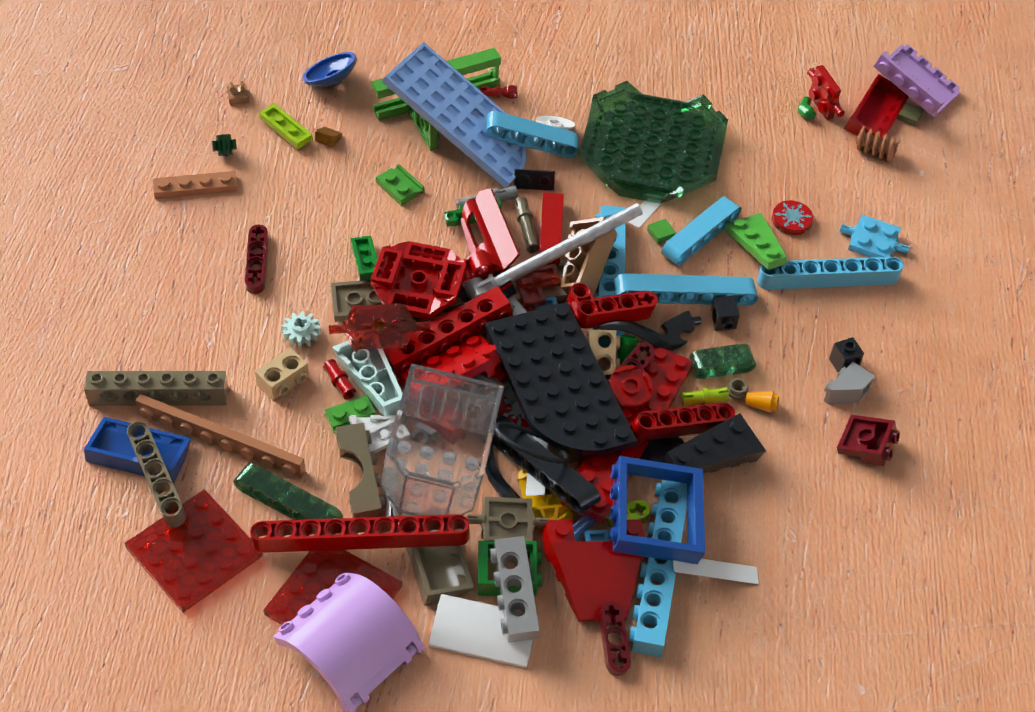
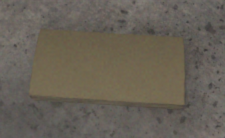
[401,507,474,606]

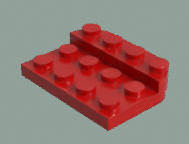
[401,334,501,402]

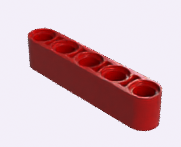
[539,192,564,265]
[630,402,735,441]

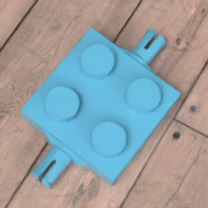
[840,215,910,257]

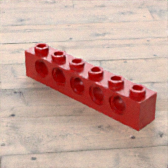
[382,286,514,378]

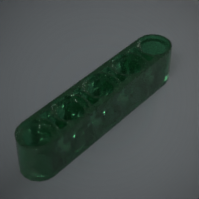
[233,462,343,520]

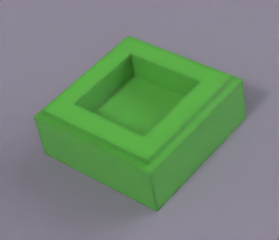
[647,219,676,244]

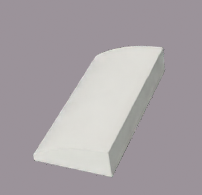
[429,594,538,669]

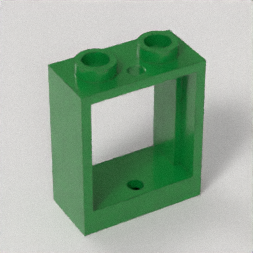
[478,541,542,596]

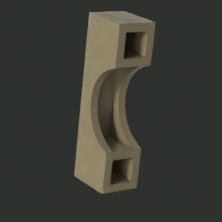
[336,422,385,518]

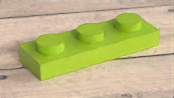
[259,103,313,150]

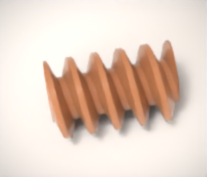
[856,126,901,162]

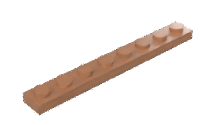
[135,394,306,478]

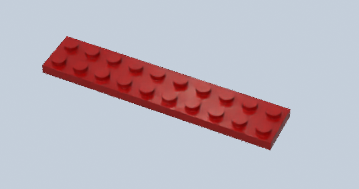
[561,346,695,523]

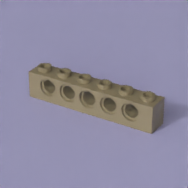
[84,371,229,406]

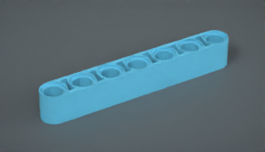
[757,257,903,290]
[614,273,758,306]

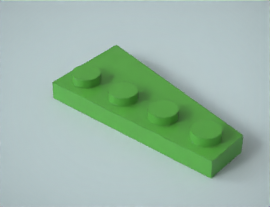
[726,213,787,270]

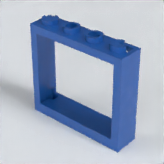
[609,456,705,564]

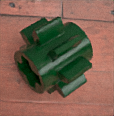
[212,134,237,156]

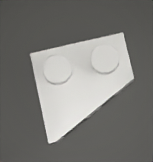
[349,415,411,453]

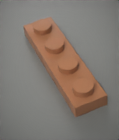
[153,171,237,199]

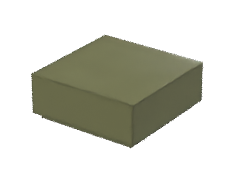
[897,103,924,126]

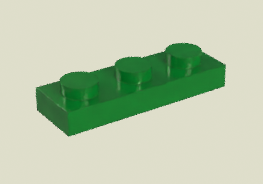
[350,236,378,281]

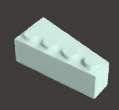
[333,331,408,416]

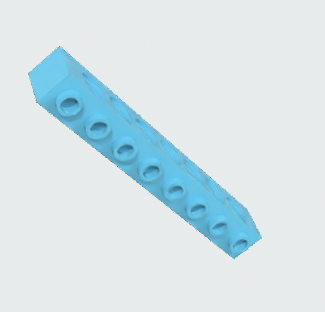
[593,205,626,350]
[629,480,687,658]

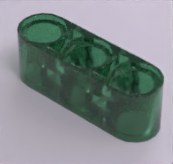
[689,344,756,379]

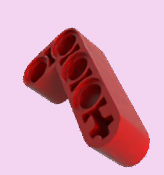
[566,283,658,329]

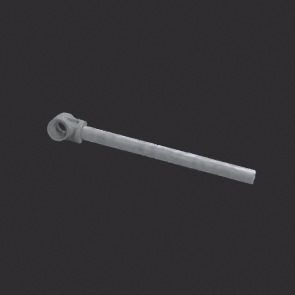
[464,203,643,300]

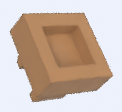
[227,81,249,105]

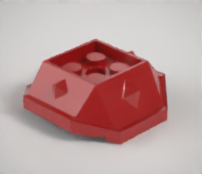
[370,241,467,320]

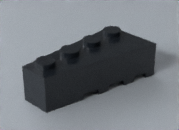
[660,413,766,473]

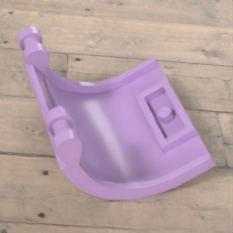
[273,573,425,712]

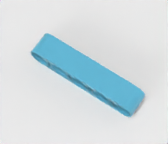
[486,111,579,158]
[661,196,741,266]

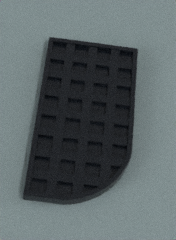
[484,302,637,456]

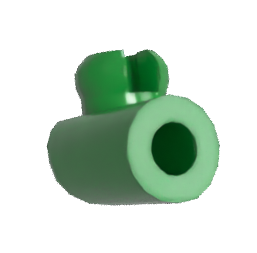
[798,96,816,121]

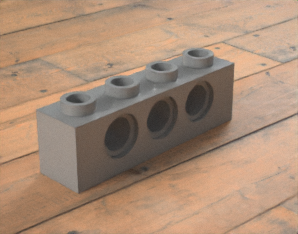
[490,536,540,643]

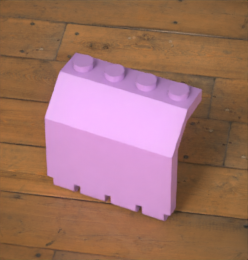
[874,44,960,118]

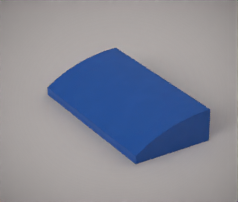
[84,417,191,483]

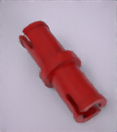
[323,359,357,400]

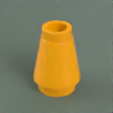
[745,391,779,413]

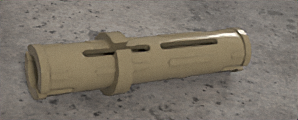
[514,197,540,253]

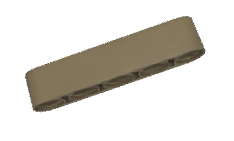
[127,421,186,528]

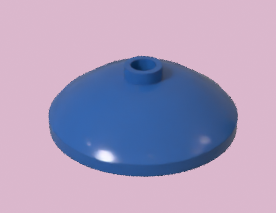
[302,52,357,87]

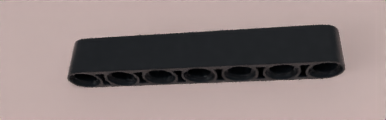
[483,415,601,514]

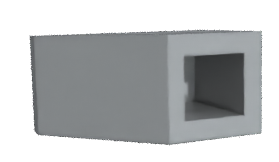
[824,362,875,403]

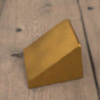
[315,127,342,147]

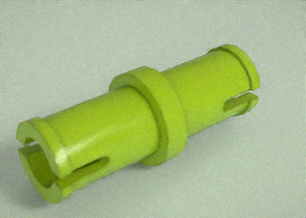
[682,387,729,407]

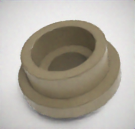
[727,378,749,400]

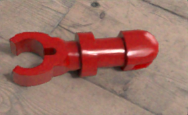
[480,85,517,99]

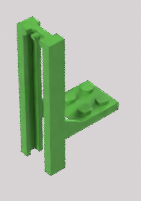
[372,47,501,151]

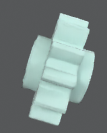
[281,311,321,348]

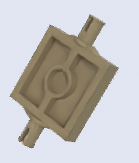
[467,497,549,541]

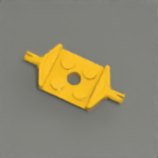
[517,469,573,530]

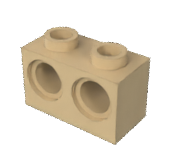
[588,330,620,376]
[255,347,309,401]

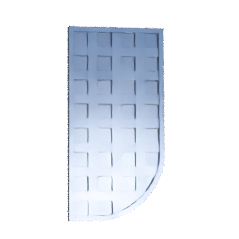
[381,42,526,188]

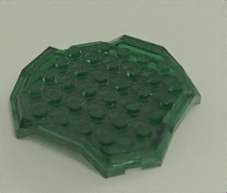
[577,81,728,203]

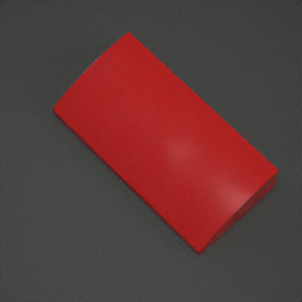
[844,74,909,138]

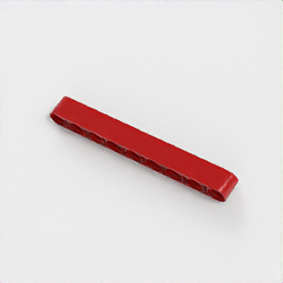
[250,514,470,553]

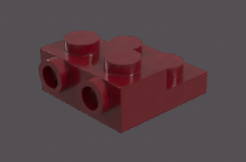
[837,415,900,467]

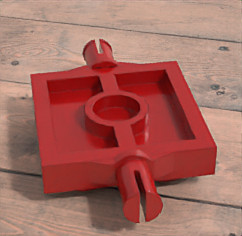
[807,65,845,120]

